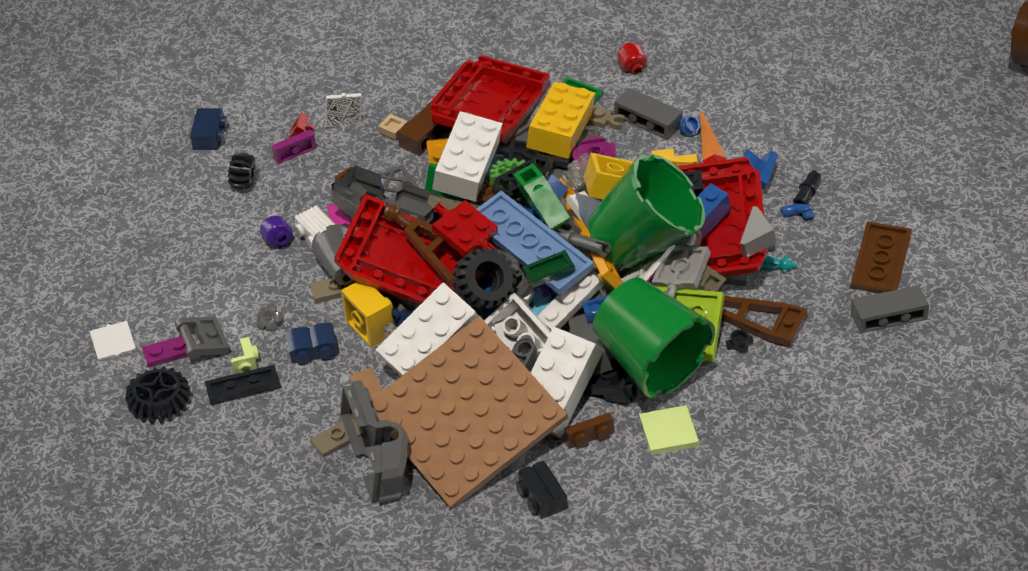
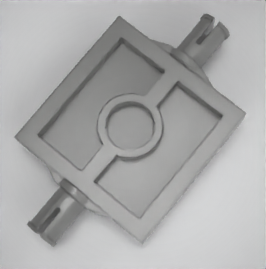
[652,234,711,298]

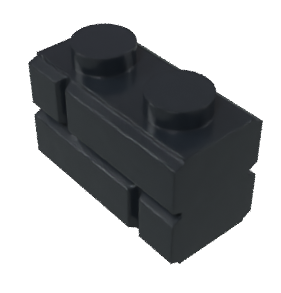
[516,461,568,519]

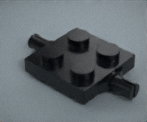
[495,139,568,176]

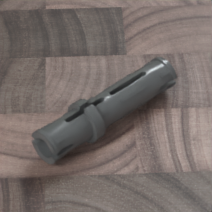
[554,228,611,256]

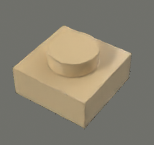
[378,114,408,140]

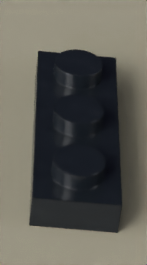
[204,365,280,405]

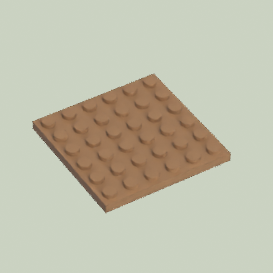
[372,316,569,510]

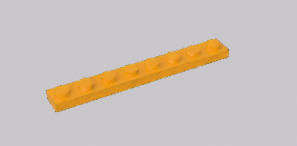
[559,178,623,288]

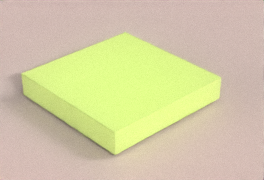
[639,405,699,455]

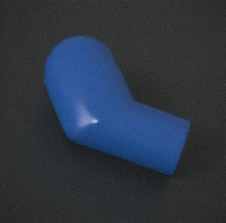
[780,204,814,220]

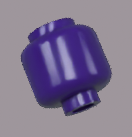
[260,215,293,248]

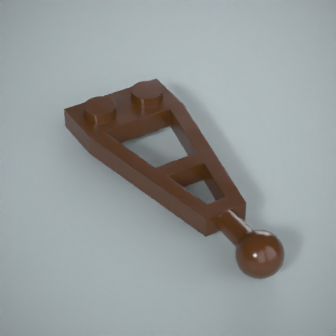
[384,204,489,289]
[721,296,808,347]

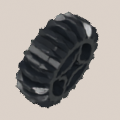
[125,366,191,425]

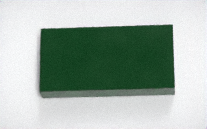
[522,250,575,288]

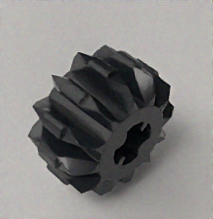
[228,152,256,190]

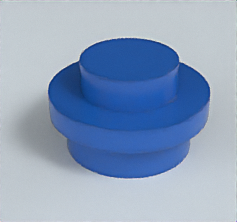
[679,115,700,137]

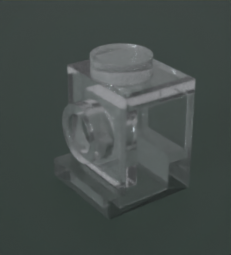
[562,152,590,189]

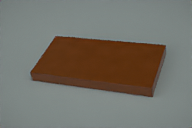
[850,221,912,294]

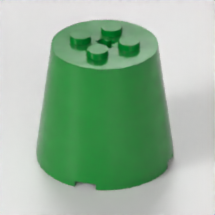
[588,154,705,268]
[593,277,715,398]

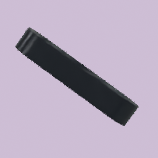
[492,156,551,197]

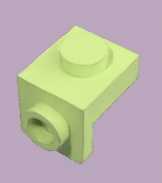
[231,337,259,374]

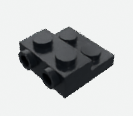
[583,357,637,403]

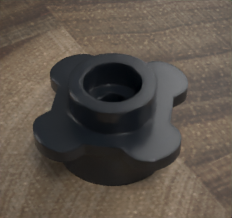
[726,329,753,353]

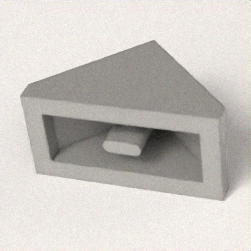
[740,206,776,258]

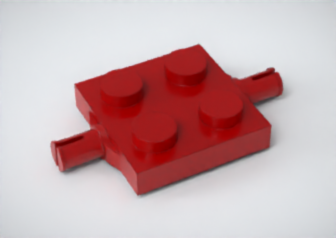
[432,200,498,256]

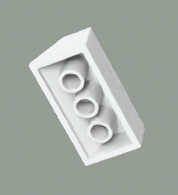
[485,293,551,354]

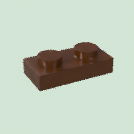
[565,412,614,449]

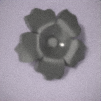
[255,304,284,331]

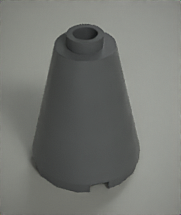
[312,224,354,285]

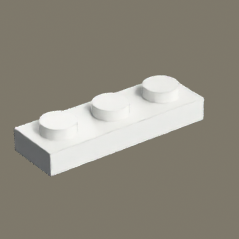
[538,272,603,330]

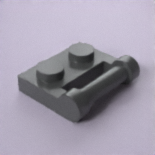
[175,316,230,360]

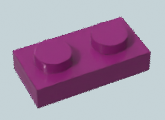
[272,129,316,164]
[142,336,188,368]

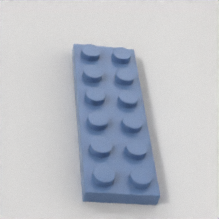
[477,191,595,295]

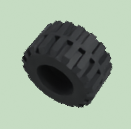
[451,248,516,311]

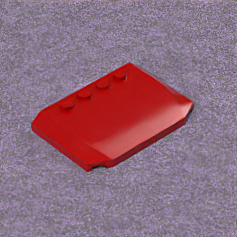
[430,55,550,144]
[677,157,768,277]
[334,194,494,305]

